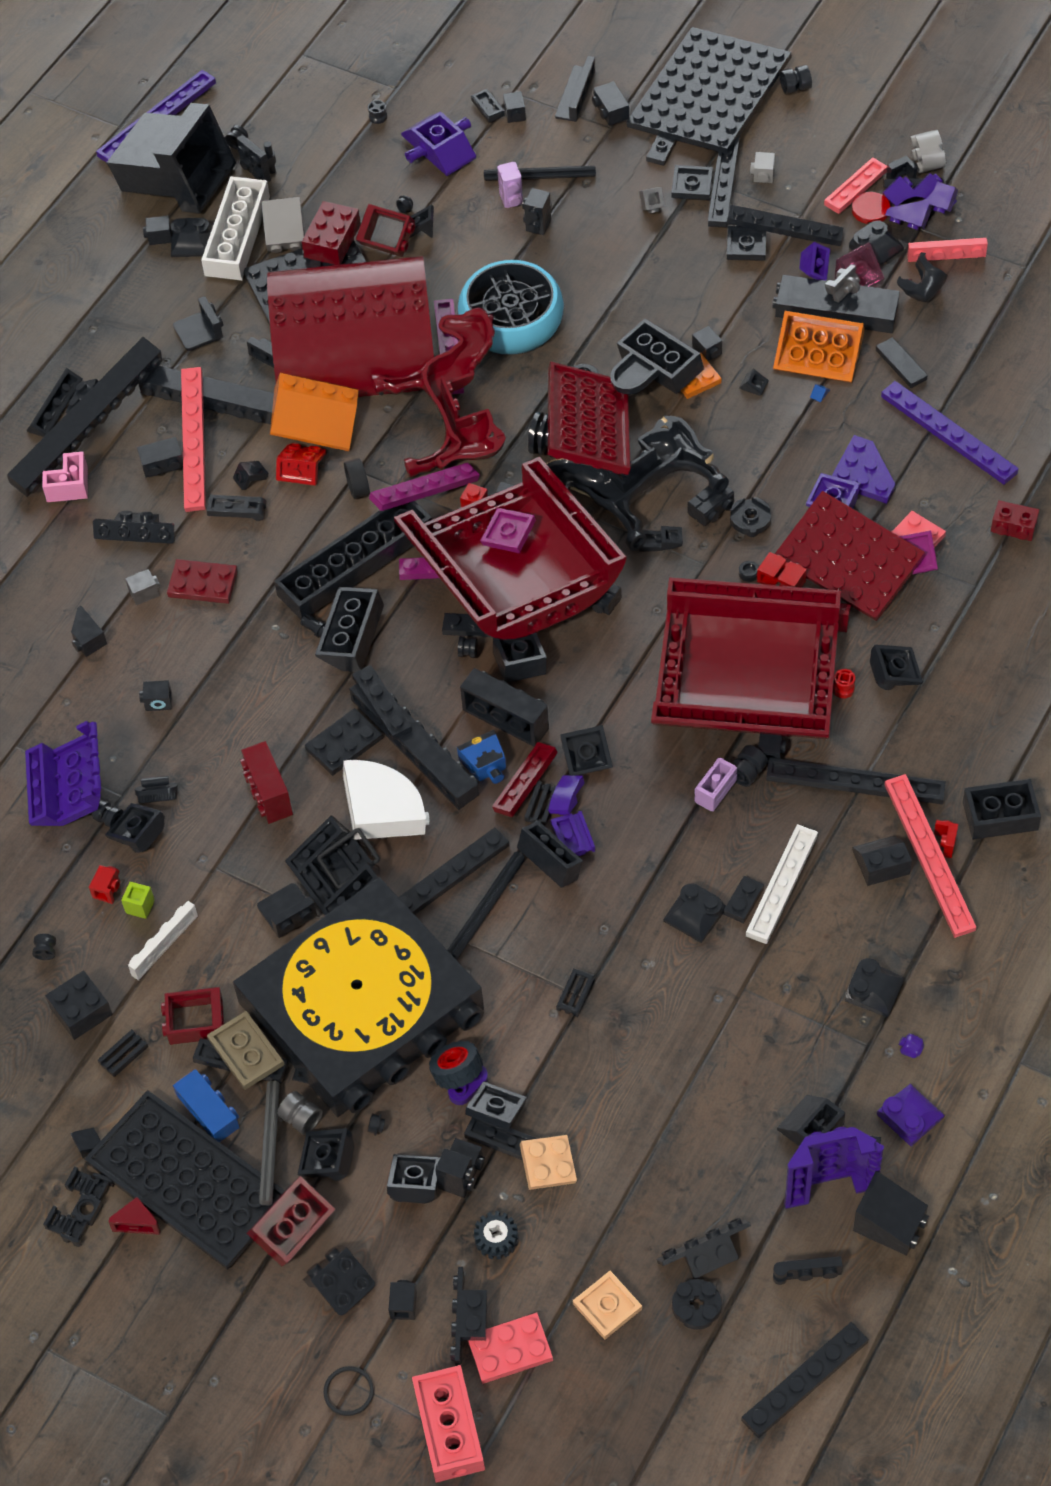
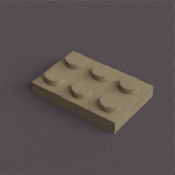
[207,1011,284,1090]

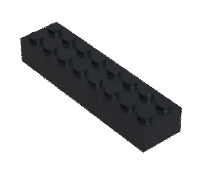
[274,501,432,620]

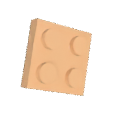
[520,1135,577,1190]
[573,1271,642,1340]

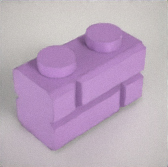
[497,162,523,208]
[695,758,737,811]

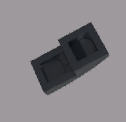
[639,526,683,552]

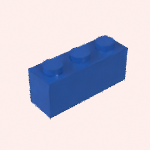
[173,1069,239,1142]

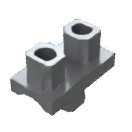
[825,265,860,302]

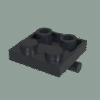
[237,134,276,183]

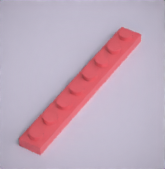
[181,367,206,512]
[885,774,976,938]

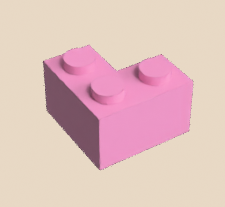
[43,452,88,502]

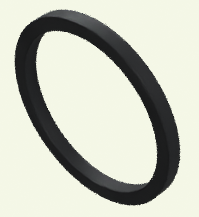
[323,1366,374,1416]

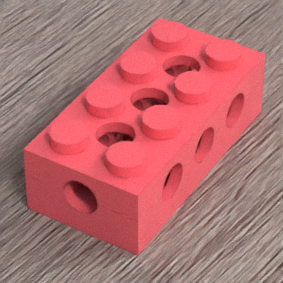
[412,1365,485,1483]

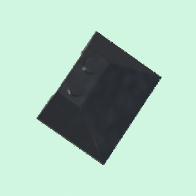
[285,815,381,916]

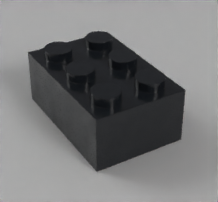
[963,779,1041,840]

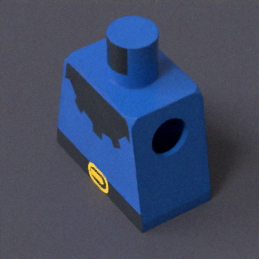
[457,730,506,784]

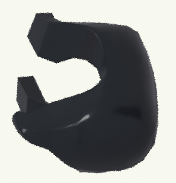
[897,252,948,302]

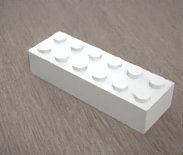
[201,176,270,280]

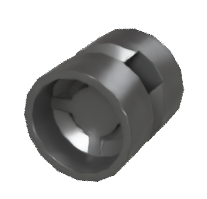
[277,1091,322,1135]

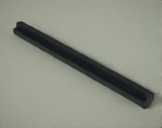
[484,165,596,181]
[447,851,525,959]

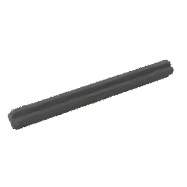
[259,1080,280,1206]

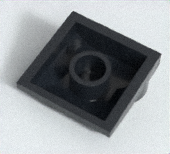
[171,218,211,257]
[849,221,904,269]
[870,645,923,690]
[560,725,613,776]
[105,803,165,853]
[663,883,726,943]
[845,958,905,1017]
[297,1128,354,1181]
[387,1154,440,1204]

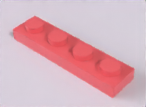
[824,158,887,214]
[907,238,988,262]

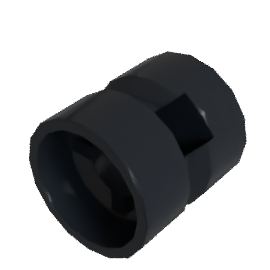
[779,65,812,95]
[731,745,768,787]

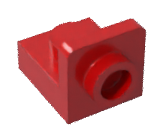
[934,820,958,858]

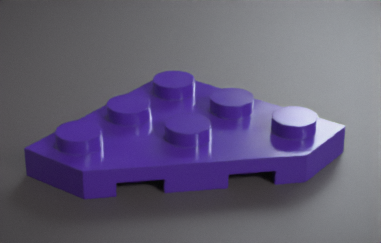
[832,435,895,504]

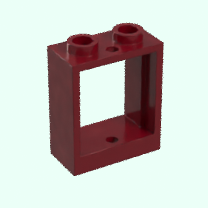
[356,204,415,257]
[161,987,224,1045]

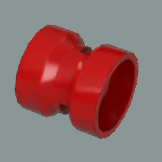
[833,669,855,699]

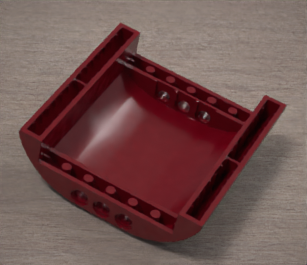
[267,256,434,397]
[394,457,626,639]
[651,577,841,739]

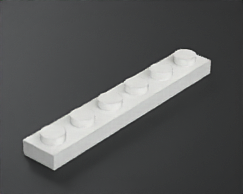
[746,824,818,944]

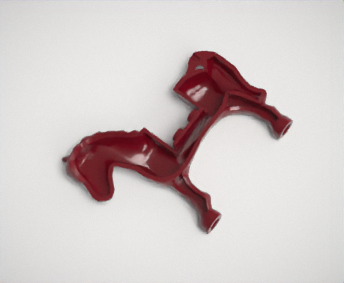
[370,307,506,478]

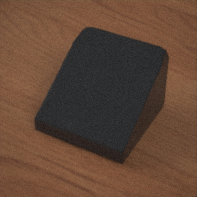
[739,368,769,396]
[70,1127,101,1158]

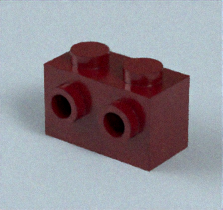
[991,500,1039,541]

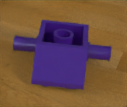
[401,111,476,176]

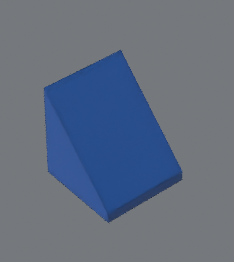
[810,384,830,402]

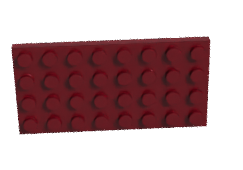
[548,362,630,475]

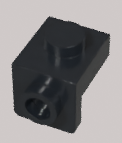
[886,156,918,179]
[233,461,269,490]

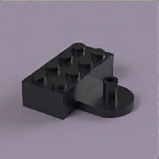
[610,318,704,394]

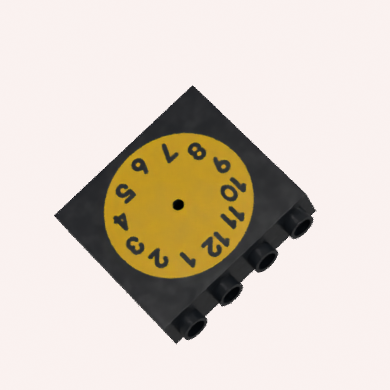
[233,877,484,1118]

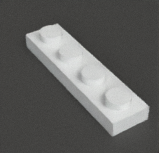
[128,901,198,980]

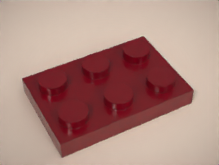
[167,559,238,604]

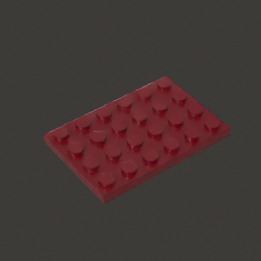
[775,491,926,621]

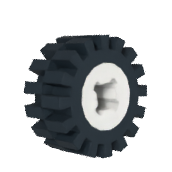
[474,1211,518,1260]

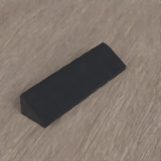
[26,368,83,437]

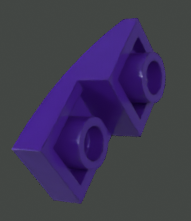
[548,775,584,815]

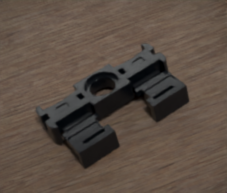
[43,1166,113,1247]

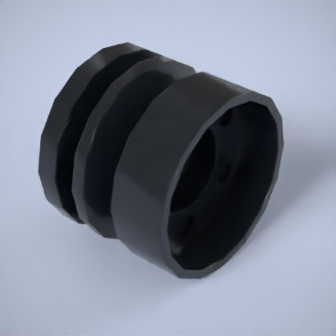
[528,411,554,458]

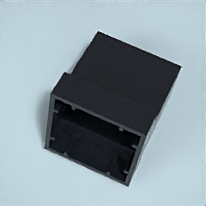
[107,103,236,214]

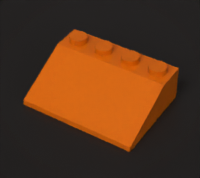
[773,311,864,383]
[270,373,358,451]

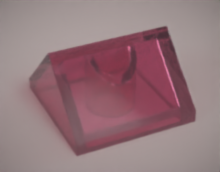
[835,242,884,287]

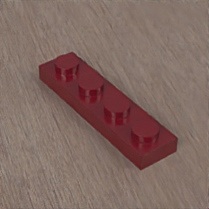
[492,742,558,817]

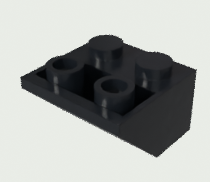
[777,1095,845,1146]

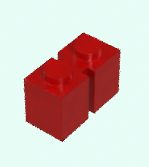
[757,552,807,588]

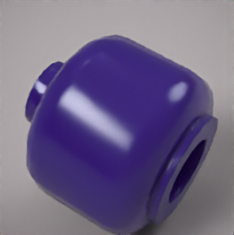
[898,1033,924,1058]

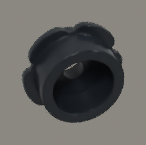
[396,195,413,213]
[367,1113,385,1136]

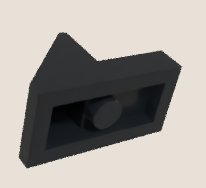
[403,204,434,238]

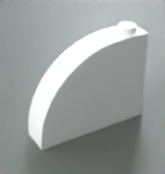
[343,760,429,840]

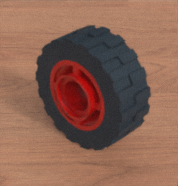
[429,1040,483,1089]

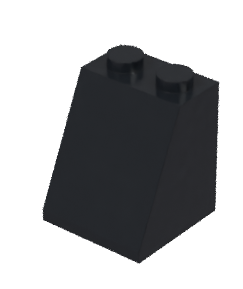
[853,1171,930,1256]

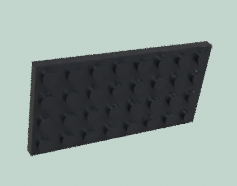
[84,1090,285,1270]

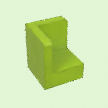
[121,882,155,919]

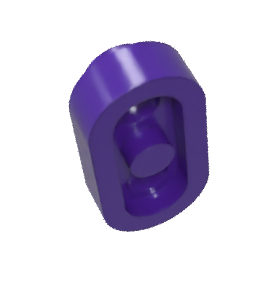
[448,1066,488,1105]

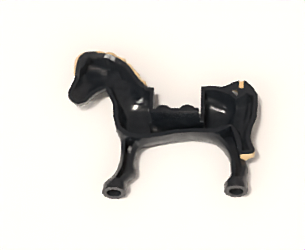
[546,416,729,551]

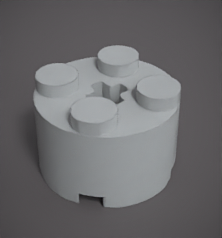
[910,130,946,174]

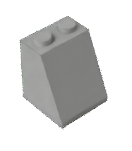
[261,197,305,253]

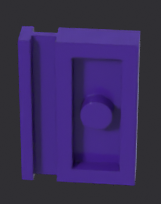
[551,811,595,856]

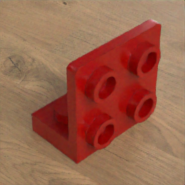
[276,443,326,486]

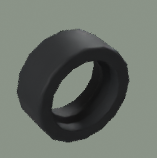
[344,458,370,499]

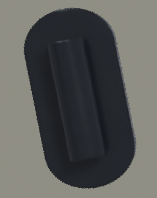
[135,776,178,804]

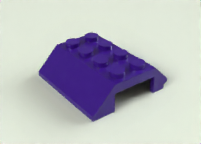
[25,721,101,826]
[784,1127,884,1209]

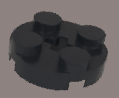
[730,497,771,537]
[672,1279,722,1330]

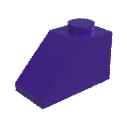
[799,242,830,281]

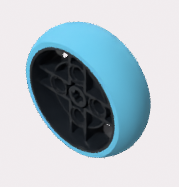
[458,260,564,354]

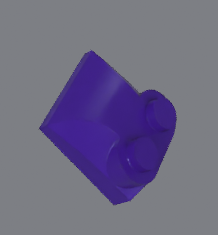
[806,473,860,509]
[877,1084,945,1146]

